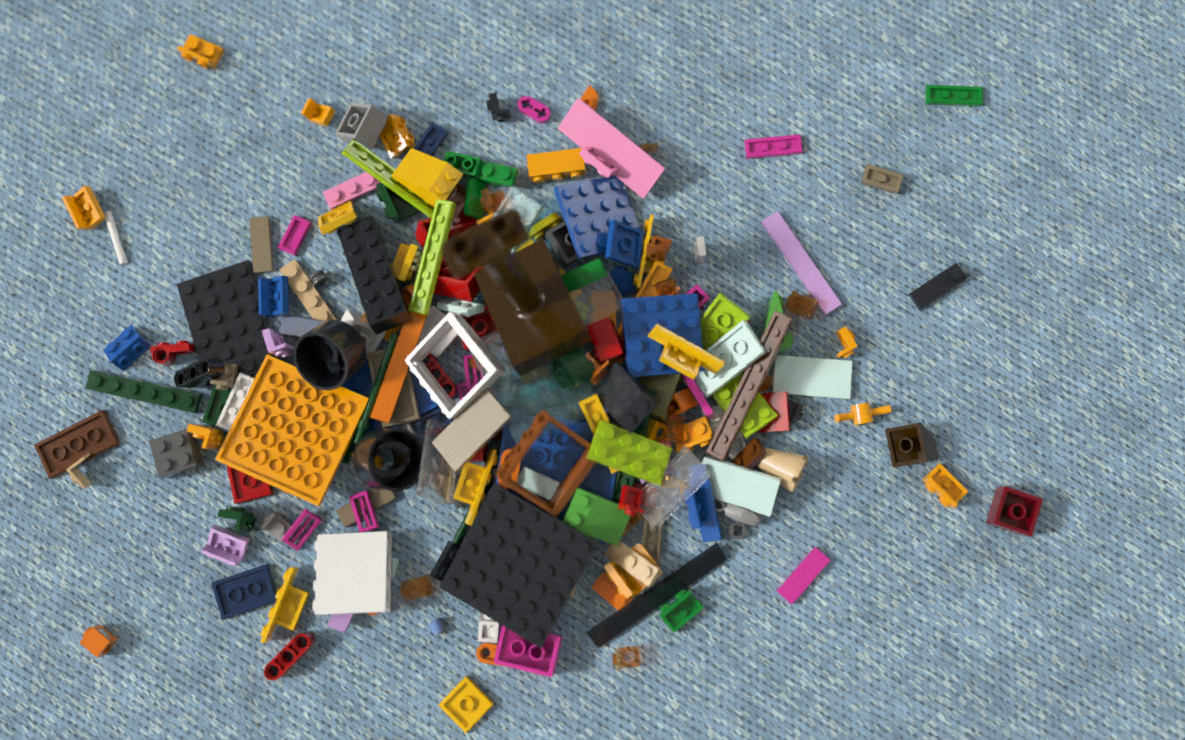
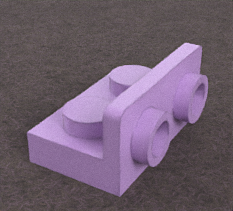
[262,328,294,359]

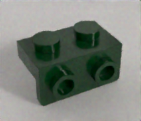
[217,506,256,533]

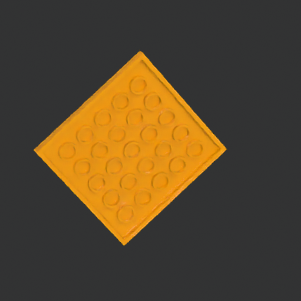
[215,355,369,507]

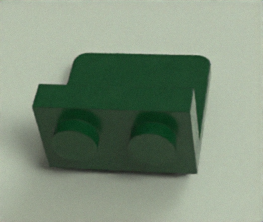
[376,183,421,224]

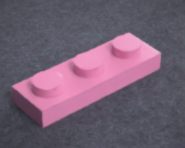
[323,172,380,210]

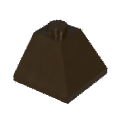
[885,422,939,467]

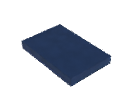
[211,564,277,620]

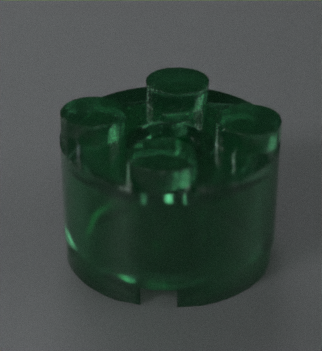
[549,346,595,392]

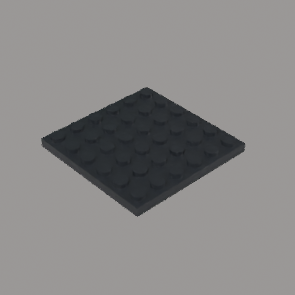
[439,483,598,648]

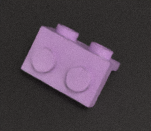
[201,525,250,566]

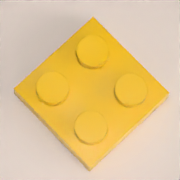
[317,201,357,234]

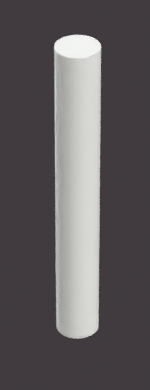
[104,211,128,265]

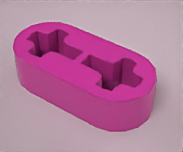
[518,96,550,124]

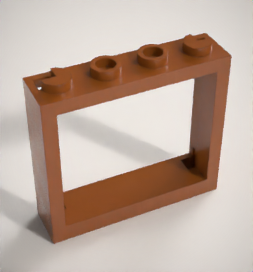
[496,410,596,517]

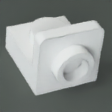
[478,613,499,643]

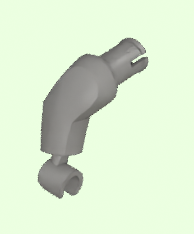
[715,500,765,526]

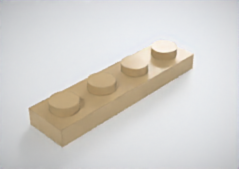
[279,259,337,321]

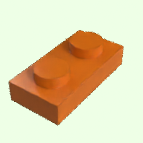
[591,572,633,610]

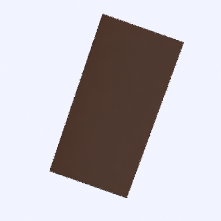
[34,410,121,479]

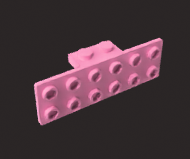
[558,98,665,198]

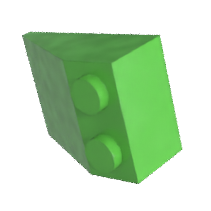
[563,486,630,546]

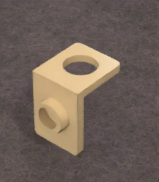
[66,452,91,489]

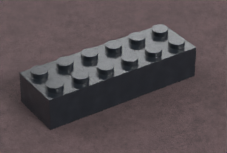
[337,216,412,335]

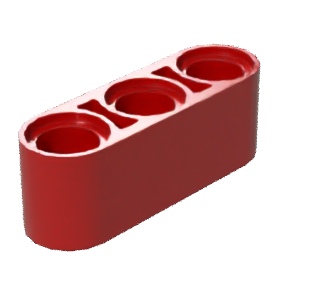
[425,353,457,399]
[264,632,315,681]

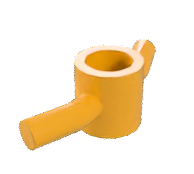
[834,403,891,425]

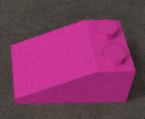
[494,626,564,677]

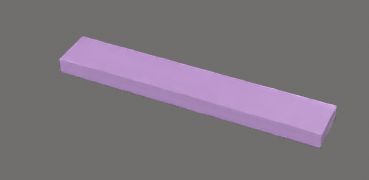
[761,211,842,315]

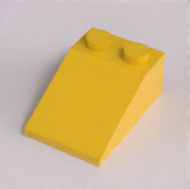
[391,148,463,207]

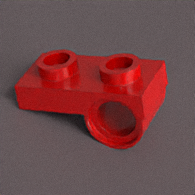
[151,340,196,366]

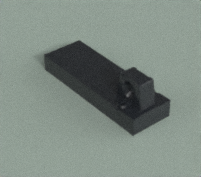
[908,263,967,310]

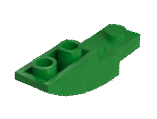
[443,151,519,188]

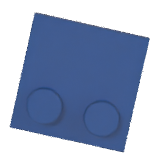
[605,220,644,269]

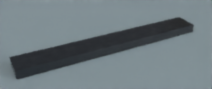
[587,543,727,648]

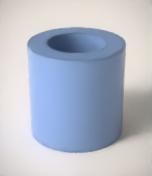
[429,618,445,635]

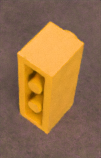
[526,148,586,184]

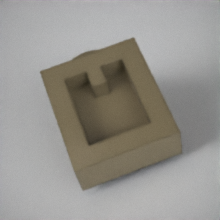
[210,363,239,391]

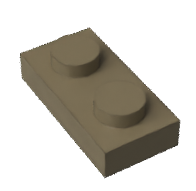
[860,164,903,194]

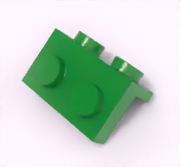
[658,589,704,633]

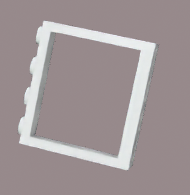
[405,312,506,419]

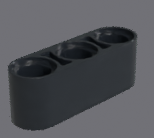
[174,358,225,388]

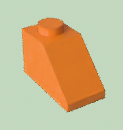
[656,388,698,424]

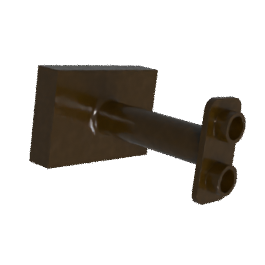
[442,208,592,377]

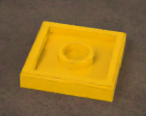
[438,675,494,733]

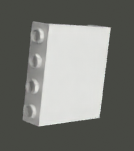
[312,531,392,616]

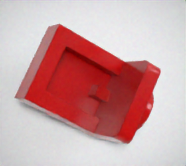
[618,485,644,516]

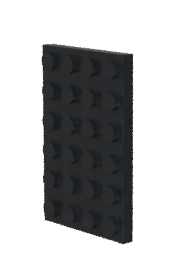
[177,260,280,391]

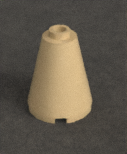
[755,447,809,493]

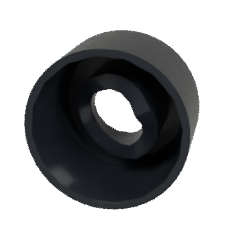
[293,320,367,390]
[353,428,426,491]

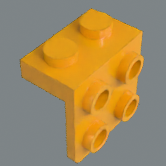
[604,543,662,599]

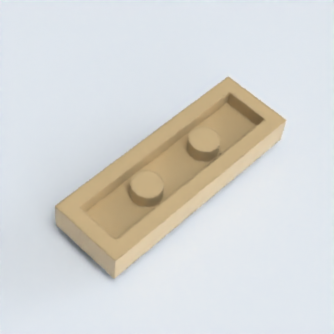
[604,541,662,587]

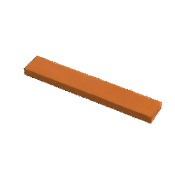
[371,309,428,424]

